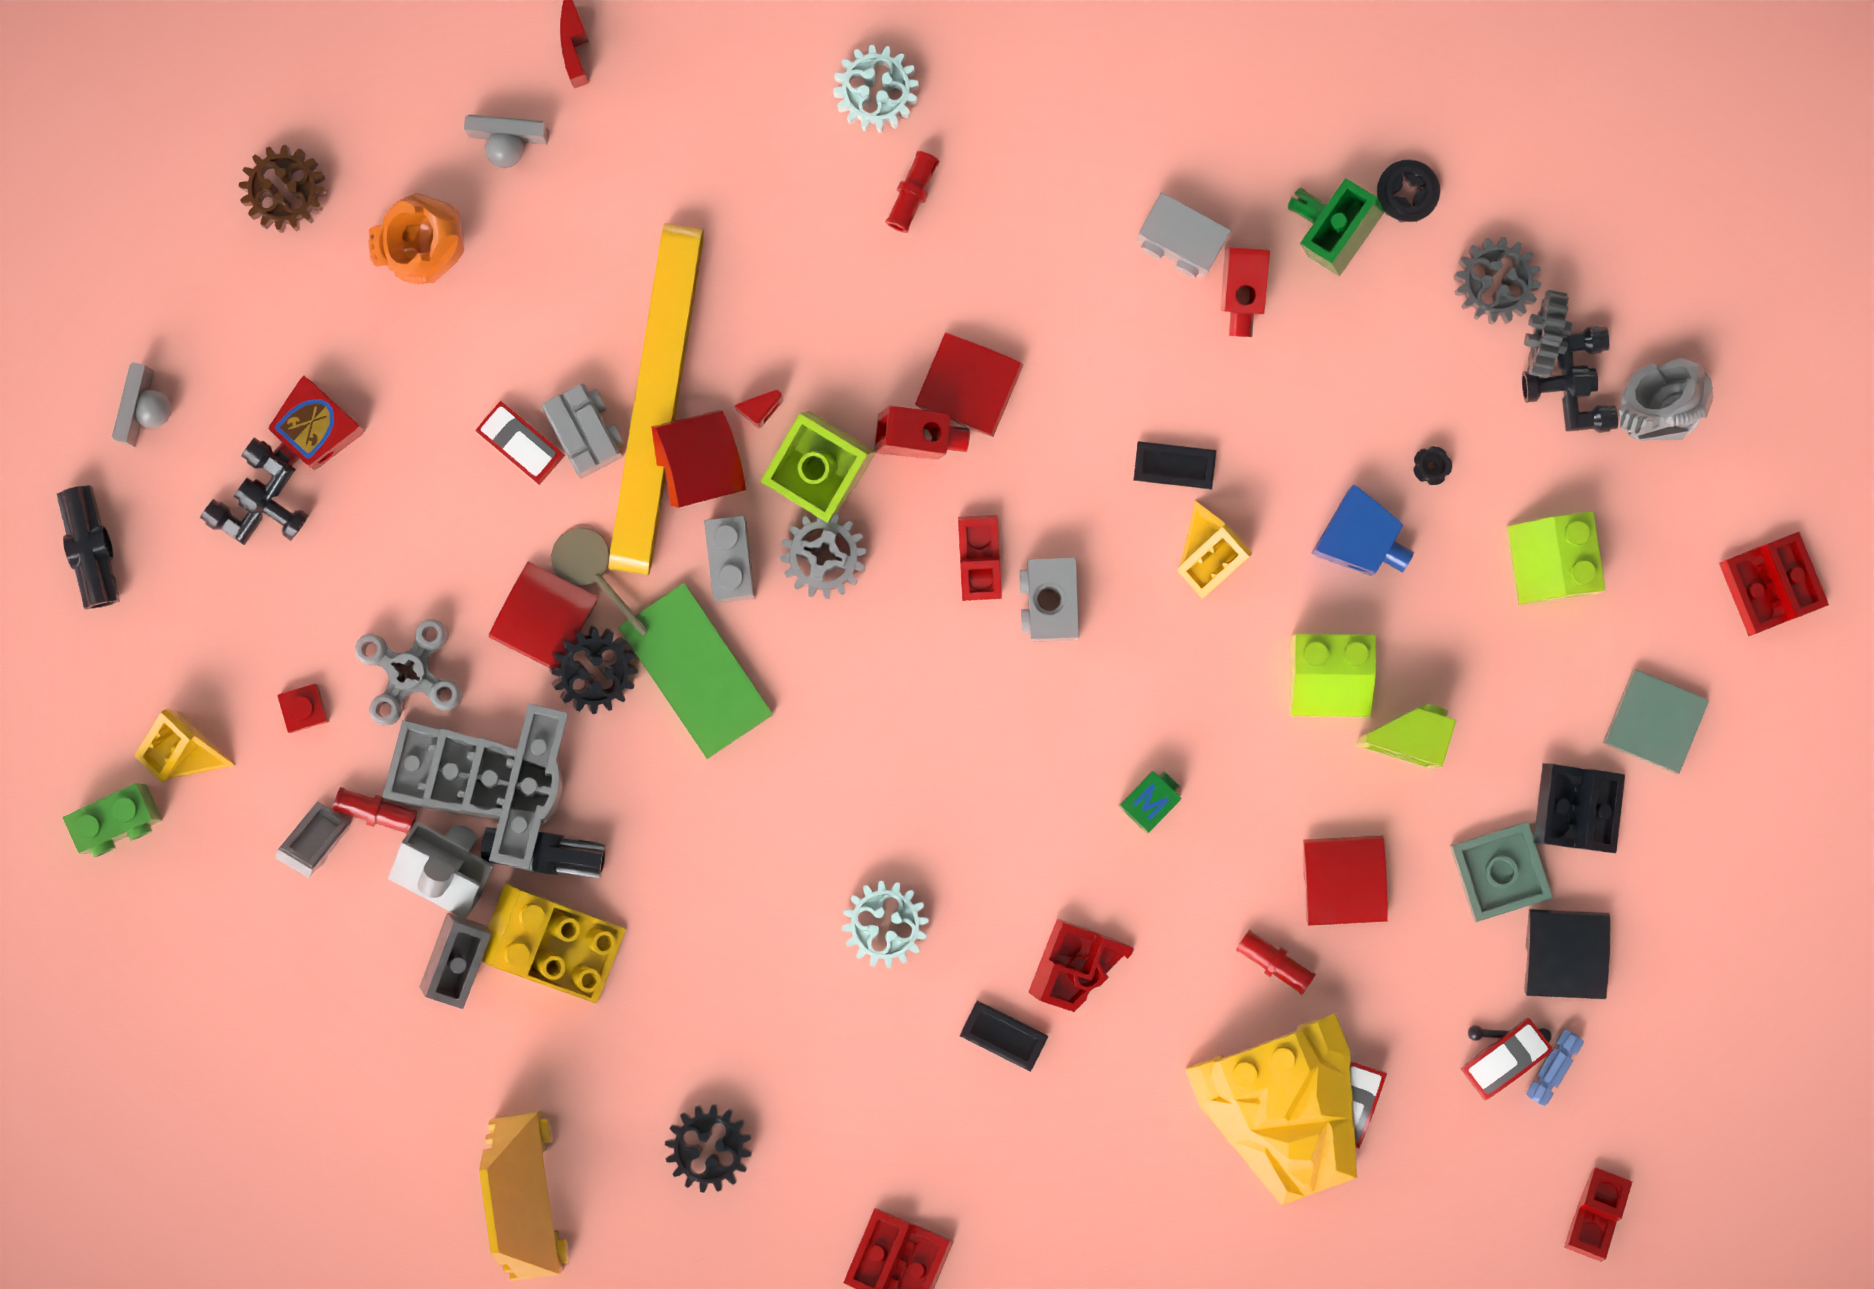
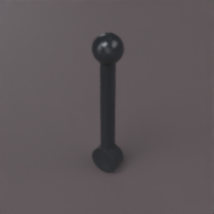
[1467,1025,1551,1042]

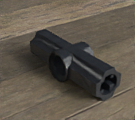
[56,485,120,610]
[481,827,606,878]

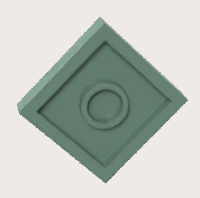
[1603,669,1709,774]
[1450,822,1553,922]

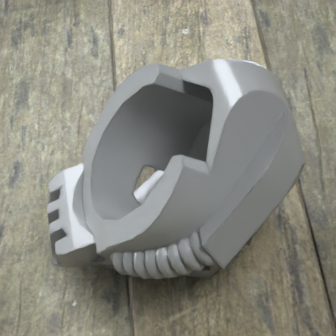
[1619,358,1713,441]

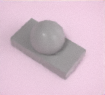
[464,114,548,168]
[112,362,171,447]
[275,801,352,878]

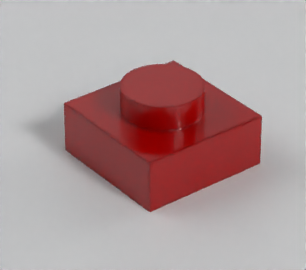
[277,683,329,734]

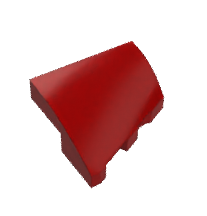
[1028,918,1134,1012]

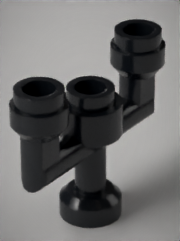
[1522,326,1618,433]
[200,437,309,545]

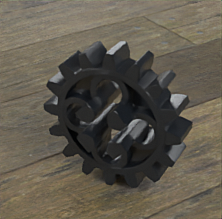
[549,626,638,714]
[665,1104,753,1193]

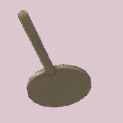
[551,527,648,635]

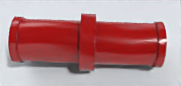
[885,151,940,233]
[332,787,417,834]
[1235,929,1316,995]

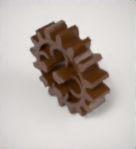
[238,145,327,233]

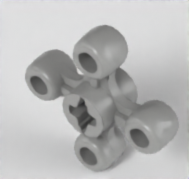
[355,619,463,726]

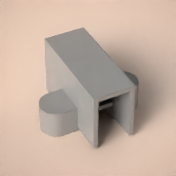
[388,822,493,920]

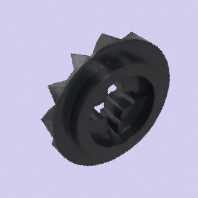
[1377,160,1440,223]

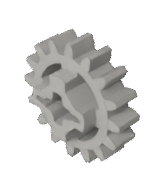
[780,514,867,599]

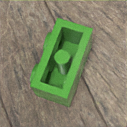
[62,783,163,858]

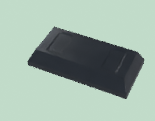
[1133,441,1216,490]
[959,1000,1049,1072]

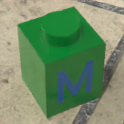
[1118,771,1182,834]

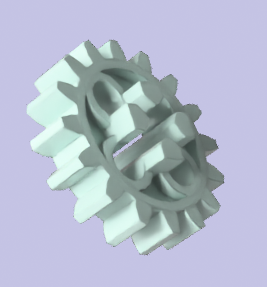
[833,44,919,133]
[842,881,928,968]

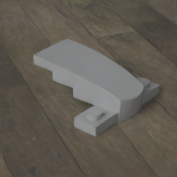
[382,703,568,870]

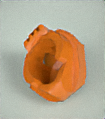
[368,193,464,285]

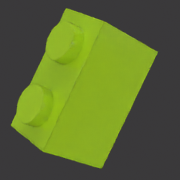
[760,411,876,523]
[1507,511,1606,605]
[1290,634,1376,717]
[1355,704,1457,769]

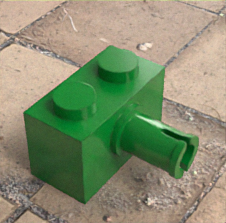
[1288,178,1385,277]

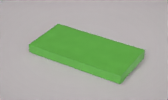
[618,583,773,760]

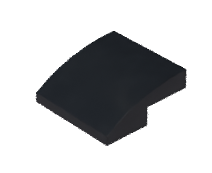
[1533,763,1625,854]
[1524,909,1610,999]

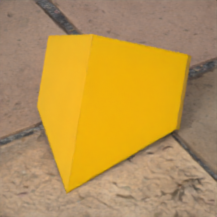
[1176,500,1253,599]
[134,708,235,783]

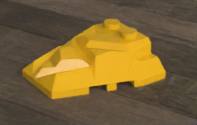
[1185,1012,1357,1205]

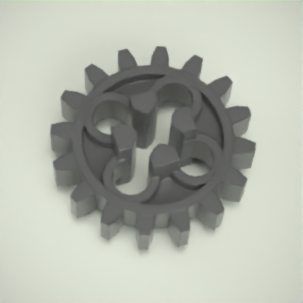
[1453,237,1542,325]
[1524,290,1572,378]

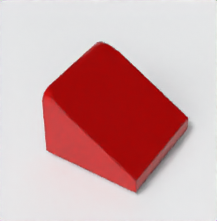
[734,390,783,429]

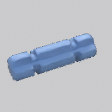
[1526,1030,1584,1106]

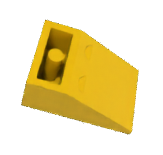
[482,883,626,1004]

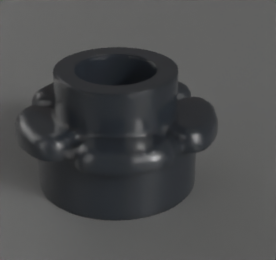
[1413,446,1452,485]

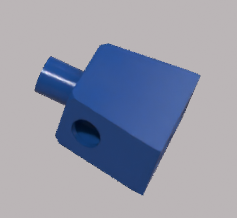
[1311,484,1414,576]

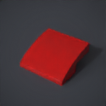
[915,332,1024,437]
[651,410,746,508]
[1719,532,1829,637]
[488,561,598,668]
[1303,835,1388,926]
[843,1208,954,1289]

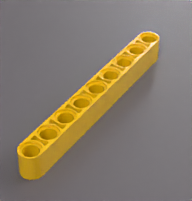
[609,223,704,575]

